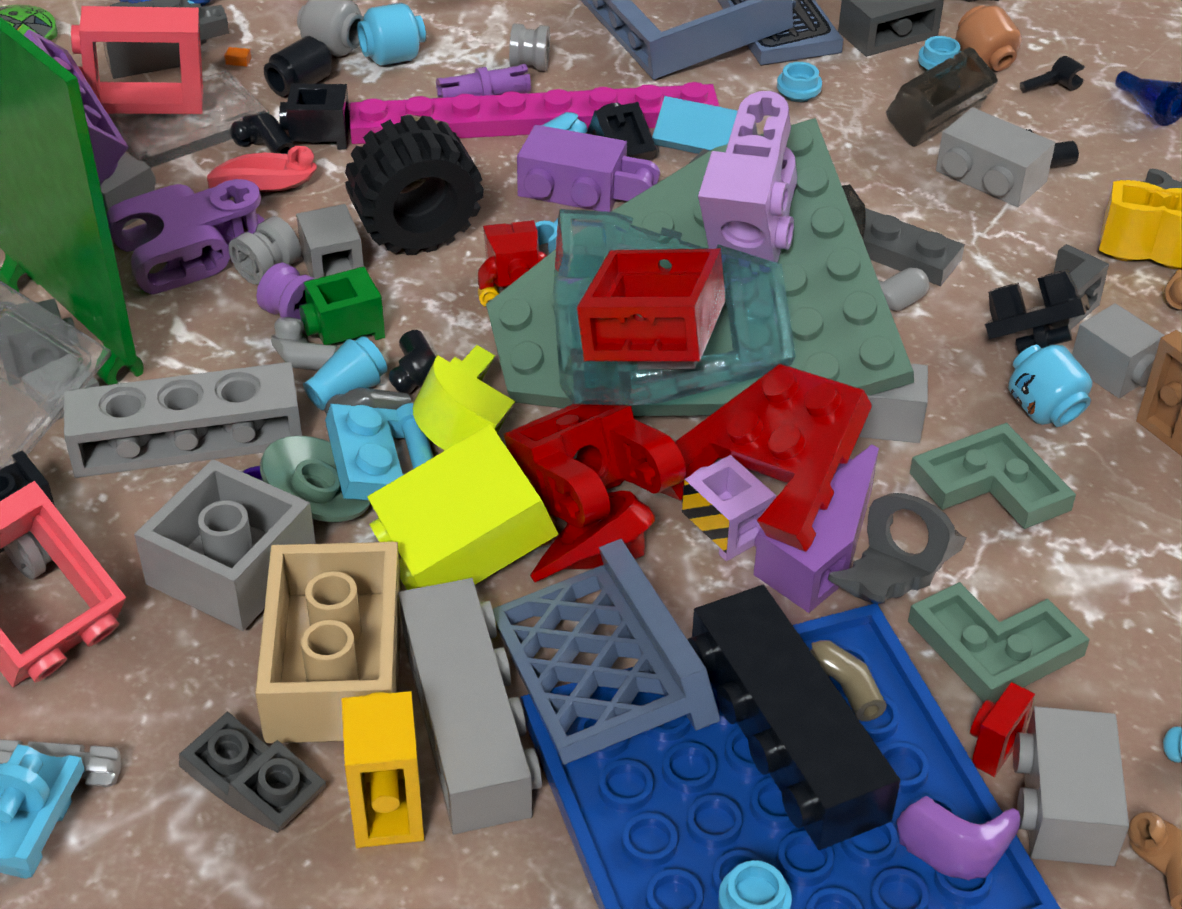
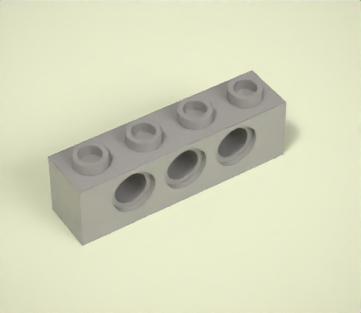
[64,362,302,478]

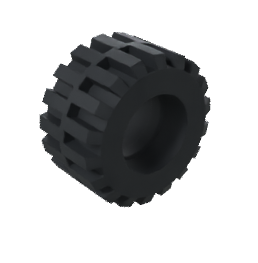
[345,115,484,255]

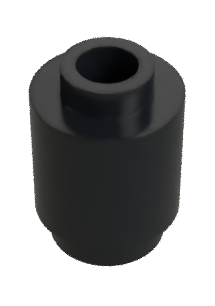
[263,36,332,97]

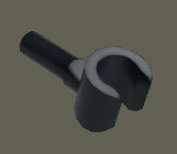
[1020,56,1085,93]

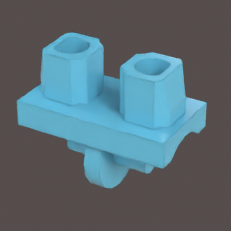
[0,744,85,879]

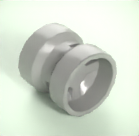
[229,216,301,285]

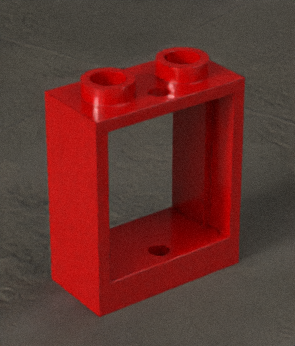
[577,248,726,361]

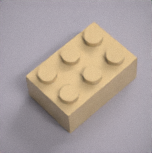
[255,542,402,743]

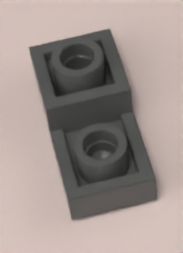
[179,711,326,833]

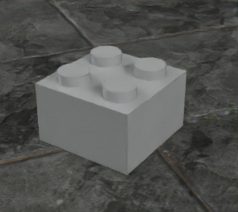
[134,459,316,631]

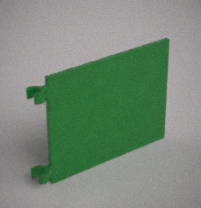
[0,17,144,385]

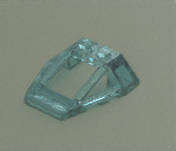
[553,209,796,406]

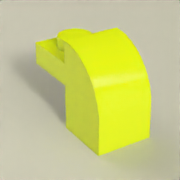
[412,345,515,451]

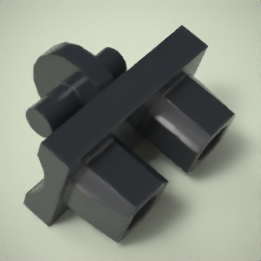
[985,269,1090,353]

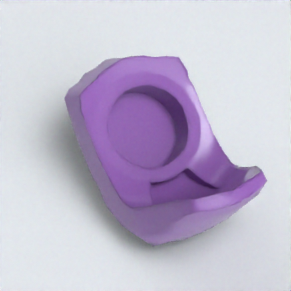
[897,796,1021,880]

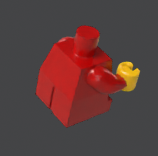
[478,220,547,306]

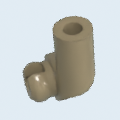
[810,640,887,721]

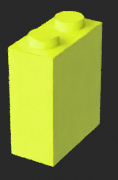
[367,424,559,590]

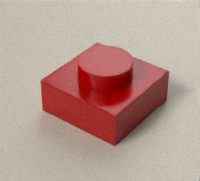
[970,682,1035,777]

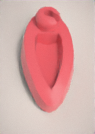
[207,146,317,192]

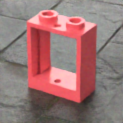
[71,6,203,114]
[0,481,126,687]

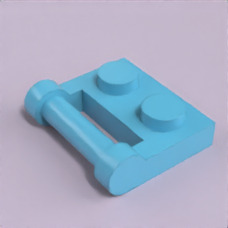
[325,403,433,500]

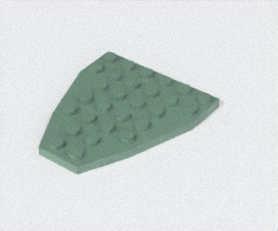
[486,118,914,416]

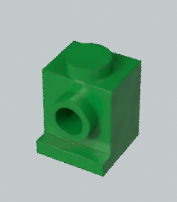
[299,266,385,345]

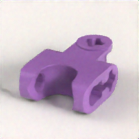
[107,179,265,294]

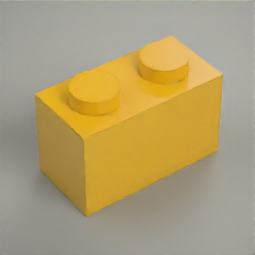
[342,691,424,848]

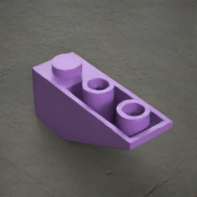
[754,444,879,613]

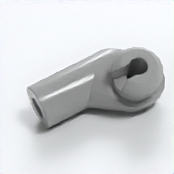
[879,268,929,311]
[271,317,339,371]

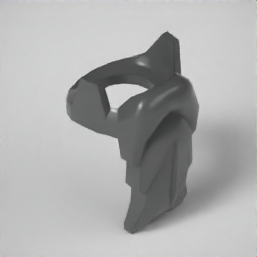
[828,493,967,604]

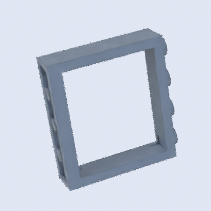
[581,0,796,80]

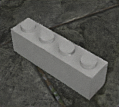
[398,578,542,835]

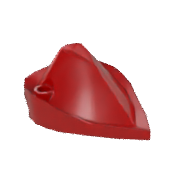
[530,490,655,582]

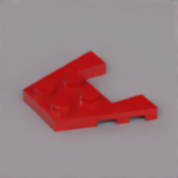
[660,364,872,552]

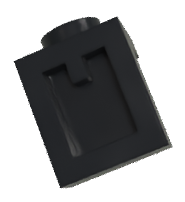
[587,102,657,160]

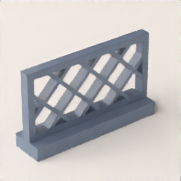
[493,539,721,765]

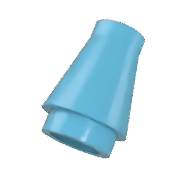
[303,336,388,410]

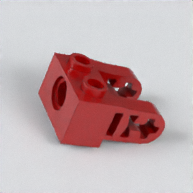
[504,392,686,529]

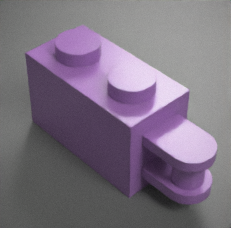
[517,125,660,213]

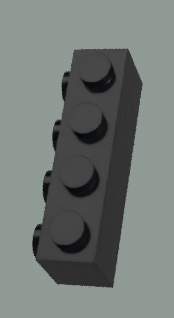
[687,584,901,850]

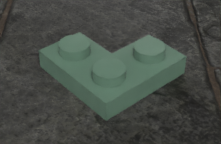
[910,422,1076,529]
[908,582,1090,702]

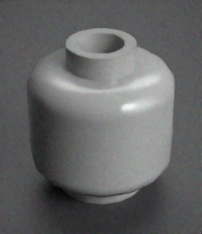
[297,0,364,57]

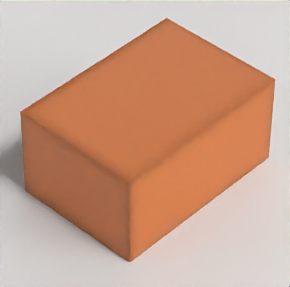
[224,47,252,67]

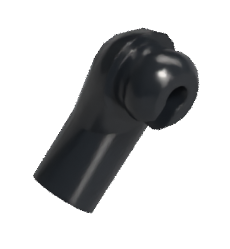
[230,113,295,154]
[389,330,436,394]

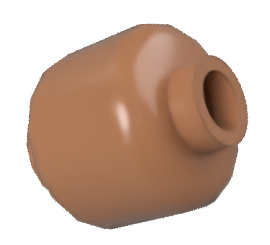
[955,5,1022,71]

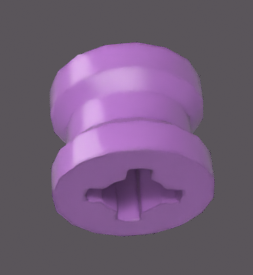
[256,262,315,320]

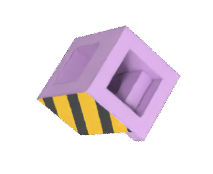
[682,455,776,561]

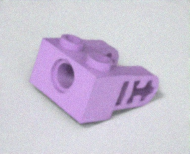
[698,91,797,270]

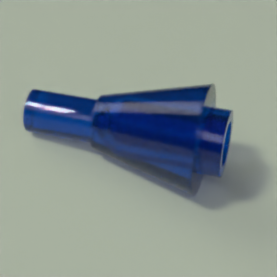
[1115,71,1182,126]

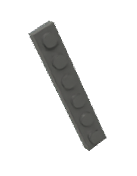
[687,149,965,286]

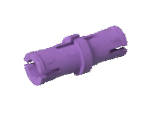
[436,64,531,98]

